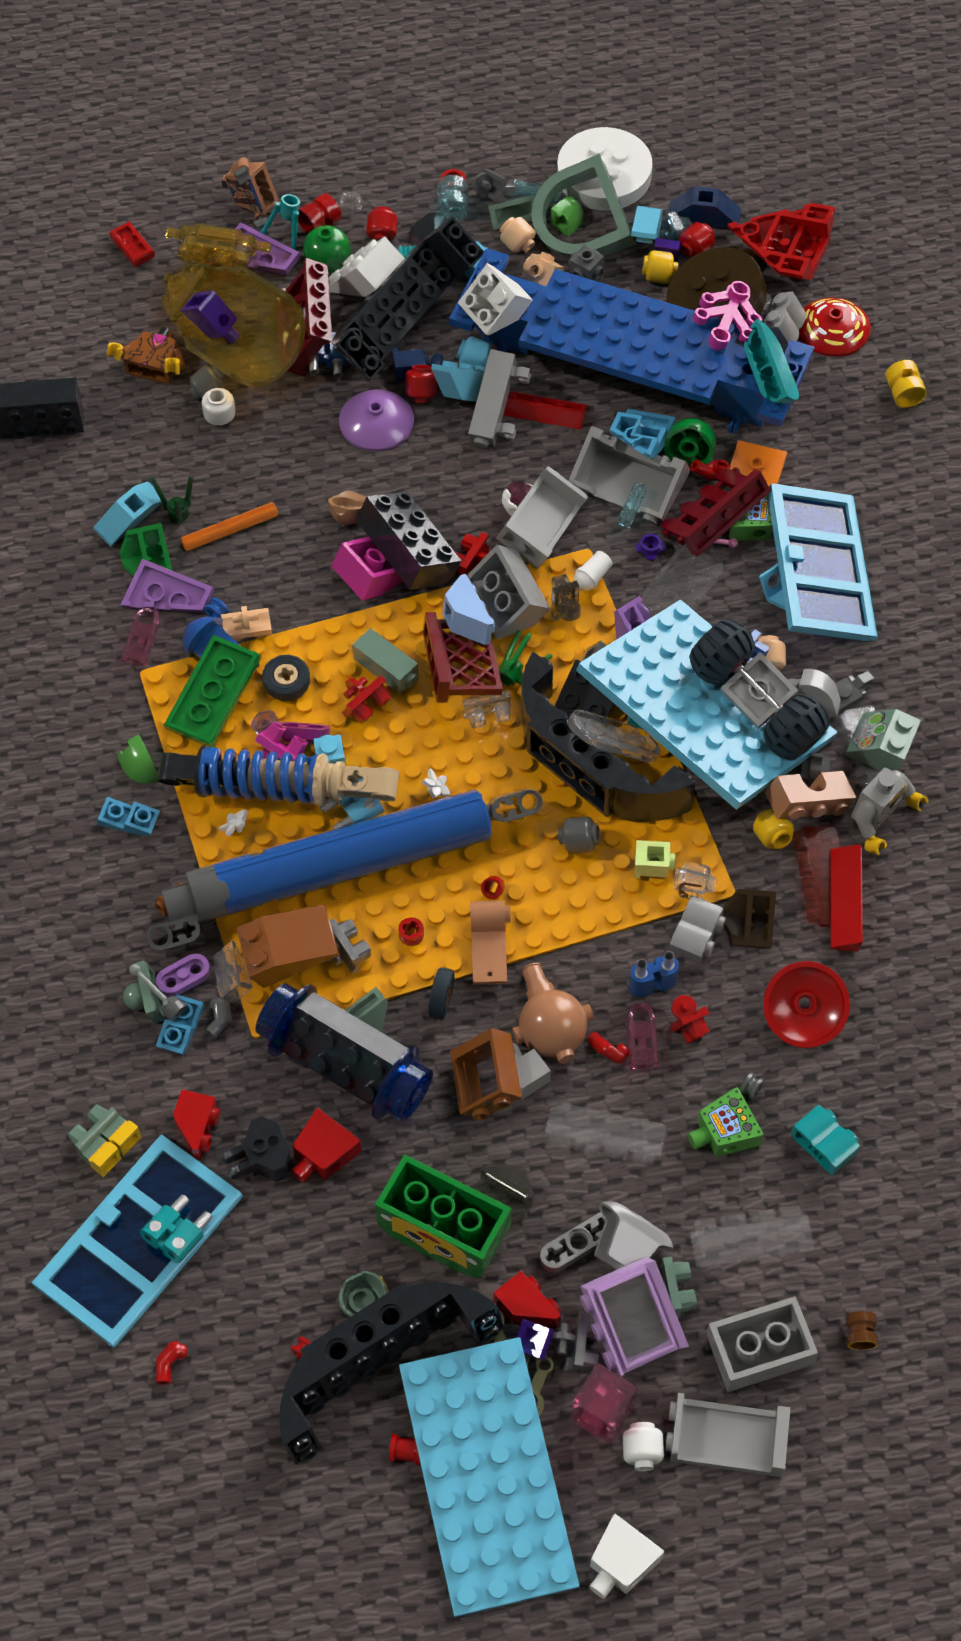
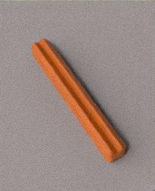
[181,502,278,551]

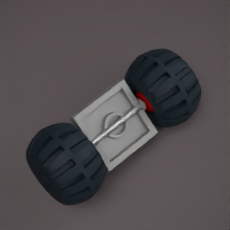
[689,619,830,761]

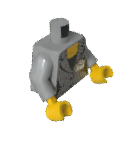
[851,768,928,855]

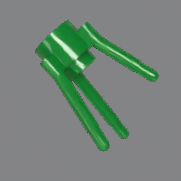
[498,630,552,686]

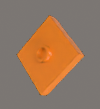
[729,440,787,486]

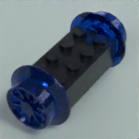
[255,983,433,1121]

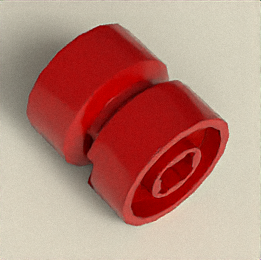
[298,193,342,234]

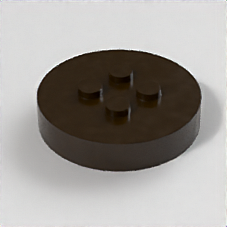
[667,248,767,323]

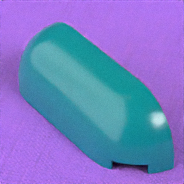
[744,319,799,404]

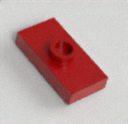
[109,221,155,267]

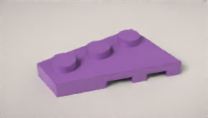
[213,222,300,275]
[121,559,214,613]

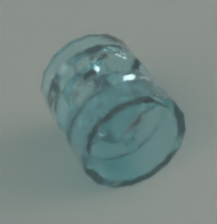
[437,175,468,220]

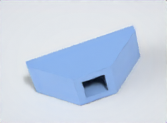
[442,574,495,645]

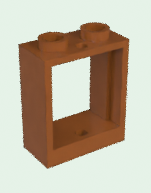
[450,1028,522,1121]

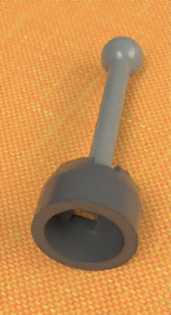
[129,964,187,1022]

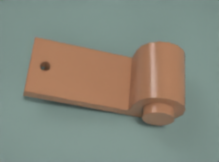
[470,900,511,985]

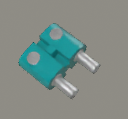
[140,1195,212,1263]

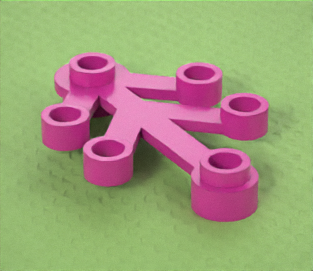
[693,281,762,351]

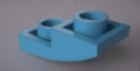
[97,797,160,836]
[156,994,205,1055]

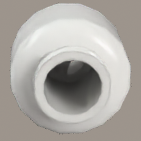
[201,388,236,426]
[623,1422,664,1471]

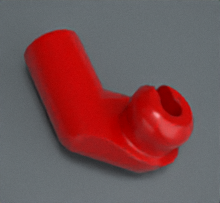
[690,459,729,480]
[587,1032,630,1064]
[156,1341,188,1385]

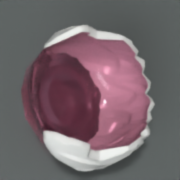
[502,482,532,516]

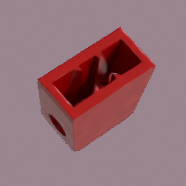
[291,1108,362,1183]

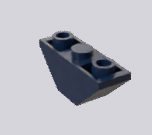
[667,186,741,228]

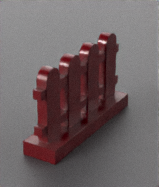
[661,467,771,557]

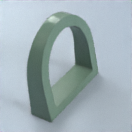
[532,154,636,259]

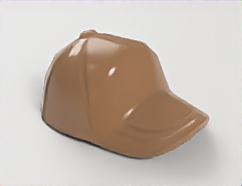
[328,491,367,526]

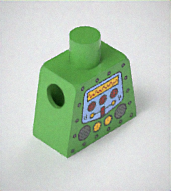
[729,494,790,541]
[688,1087,763,1156]

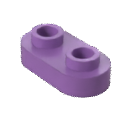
[156,954,210,997]

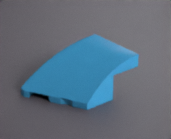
[610,409,676,459]

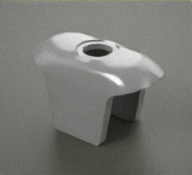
[594,1201,674,1270]

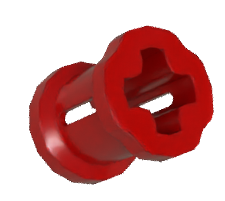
[389,1433,420,1466]

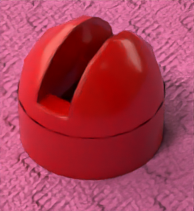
[481,876,505,900]

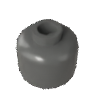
[189,365,226,401]
[558,817,601,853]

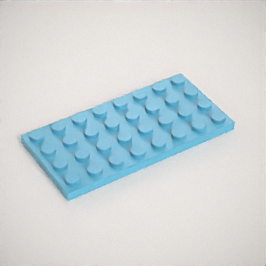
[399,1337,580,1618]

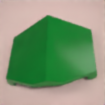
[120,523,173,577]

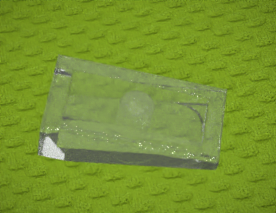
[213,941,253,1003]

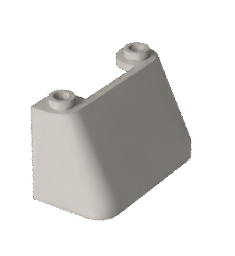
[568,426,690,524]

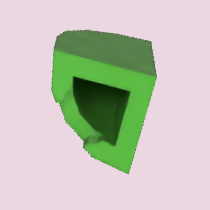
[551,196,584,237]
[117,735,158,784]

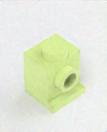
[634,840,675,878]

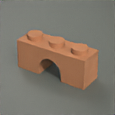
[765,771,857,820]

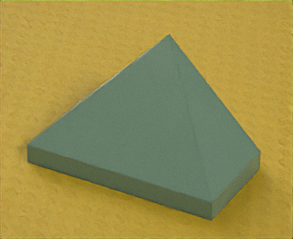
[488,195,535,230]
[345,987,388,1032]

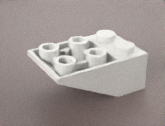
[328,236,405,297]

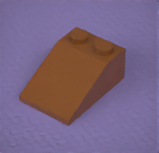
[237,905,340,988]

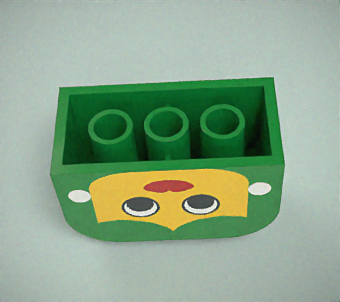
[375,1154,512,1278]

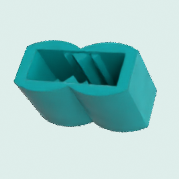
[791,1105,860,1175]

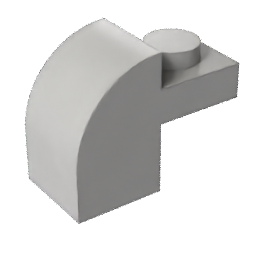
[788,669,841,717]

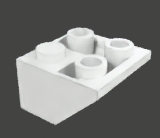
[458,263,533,335]

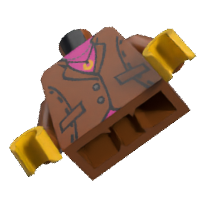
[106,327,185,385]

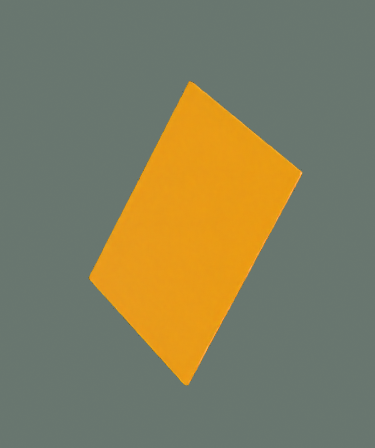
[140,549,735,1039]

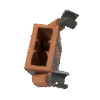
[222,157,279,232]

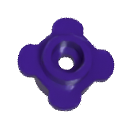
[635,534,666,561]

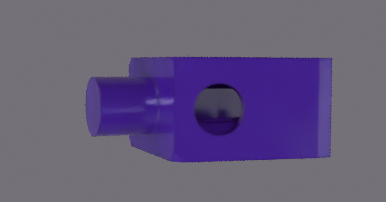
[180,290,240,345]

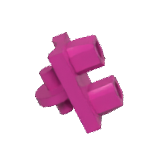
[255,721,308,761]

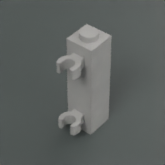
[468,349,531,448]

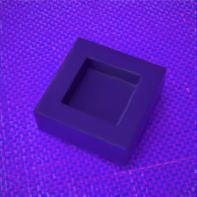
[654,238,680,262]
[517,1319,554,1359]

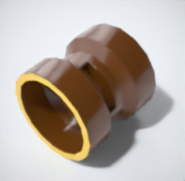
[845,1311,878,1350]

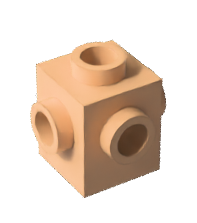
[522,252,565,286]

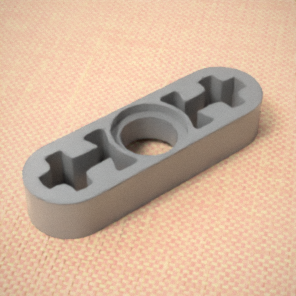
[540,1213,605,1273]

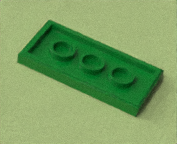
[164,635,262,747]

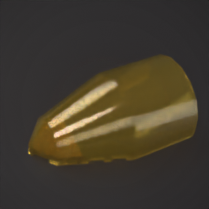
[161,262,306,387]

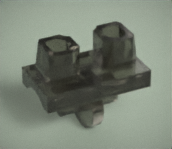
[551,574,581,621]

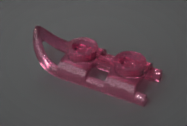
[121,608,160,666]
[627,1003,659,1070]

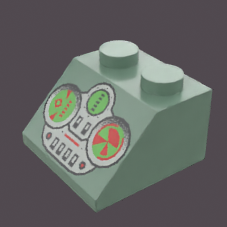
[845,709,921,771]

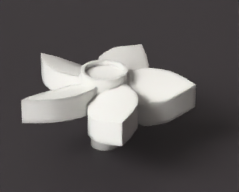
[422,768,450,799]
[218,809,248,837]

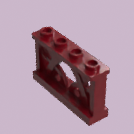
[278,258,332,376]

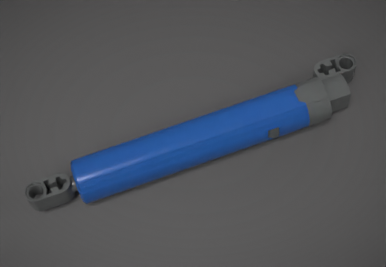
[146,789,543,950]

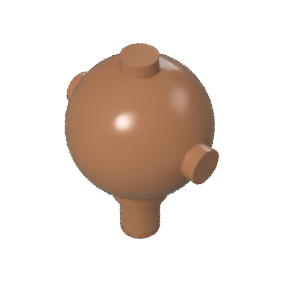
[512,963,594,1063]

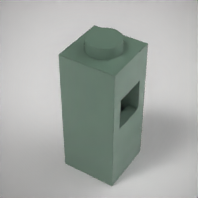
[352,628,419,695]

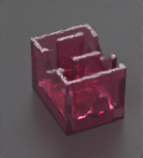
[571,1363,638,1444]

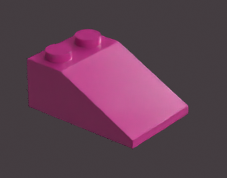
[331,536,403,601]

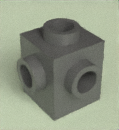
[568,245,605,281]

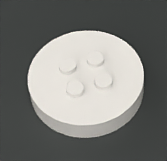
[557,127,652,210]

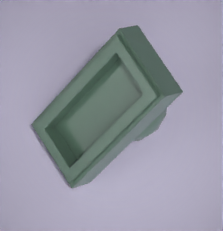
[123,960,165,1023]

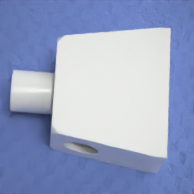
[589,1514,664,1599]

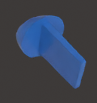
[183,616,260,670]

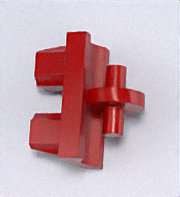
[455,532,490,577]
[342,675,392,724]
[670,995,710,1044]

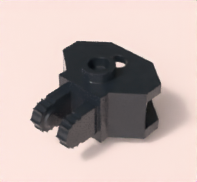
[220,1116,292,1182]

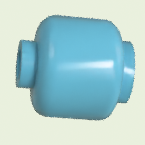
[456,336,491,370]

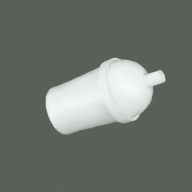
[573,551,613,593]

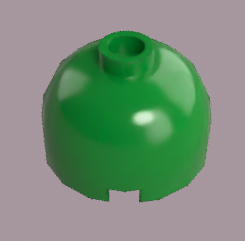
[303,225,351,273]
[664,418,716,464]

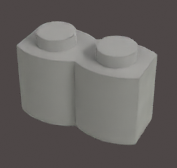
[763,291,806,349]
[670,895,726,963]

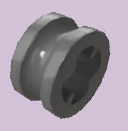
[740,1072,765,1101]

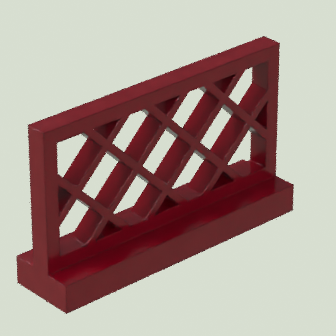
[423,612,503,703]

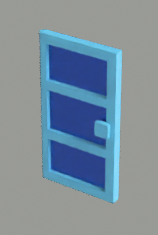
[768,483,878,641]
[32,1134,243,1348]

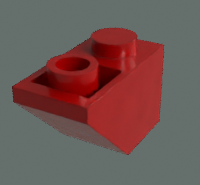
[173,1089,221,1161]
[493,1270,561,1328]

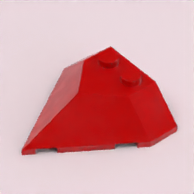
[727,203,836,279]

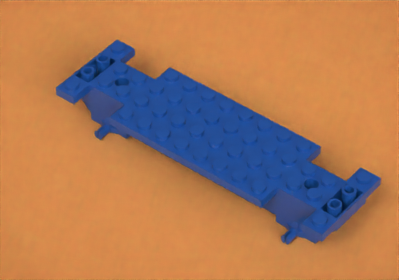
[449,248,814,434]

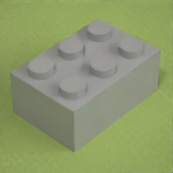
[706,1296,818,1392]

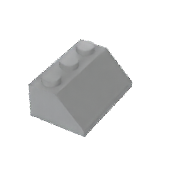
[467,545,550,639]

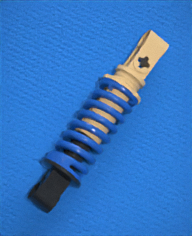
[157,745,399,806]

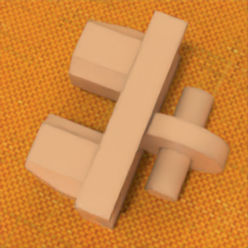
[221,606,272,642]

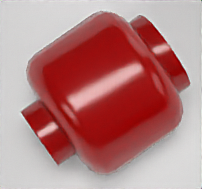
[366,206,398,242]
[679,222,715,257]
[405,364,437,403]

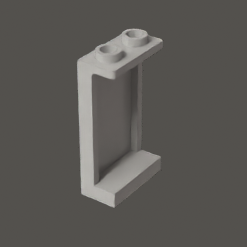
[496,466,588,569]
[665,1393,791,1477]

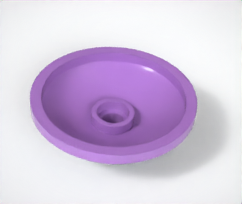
[339,390,414,451]

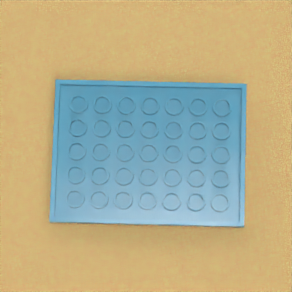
[576,600,838,810]

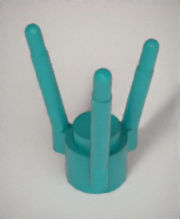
[261,194,300,250]

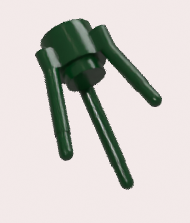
[150,476,193,524]

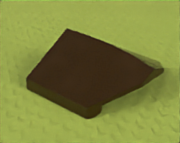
[723,889,776,948]

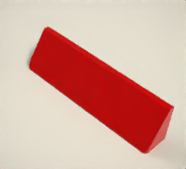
[503,391,587,430]
[830,845,863,952]

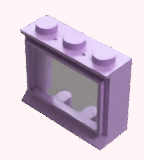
[580,1257,689,1376]

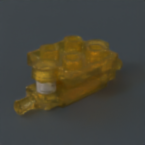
[166,223,272,278]

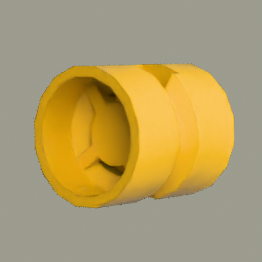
[885,360,927,408]

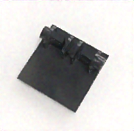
[555,659,614,729]

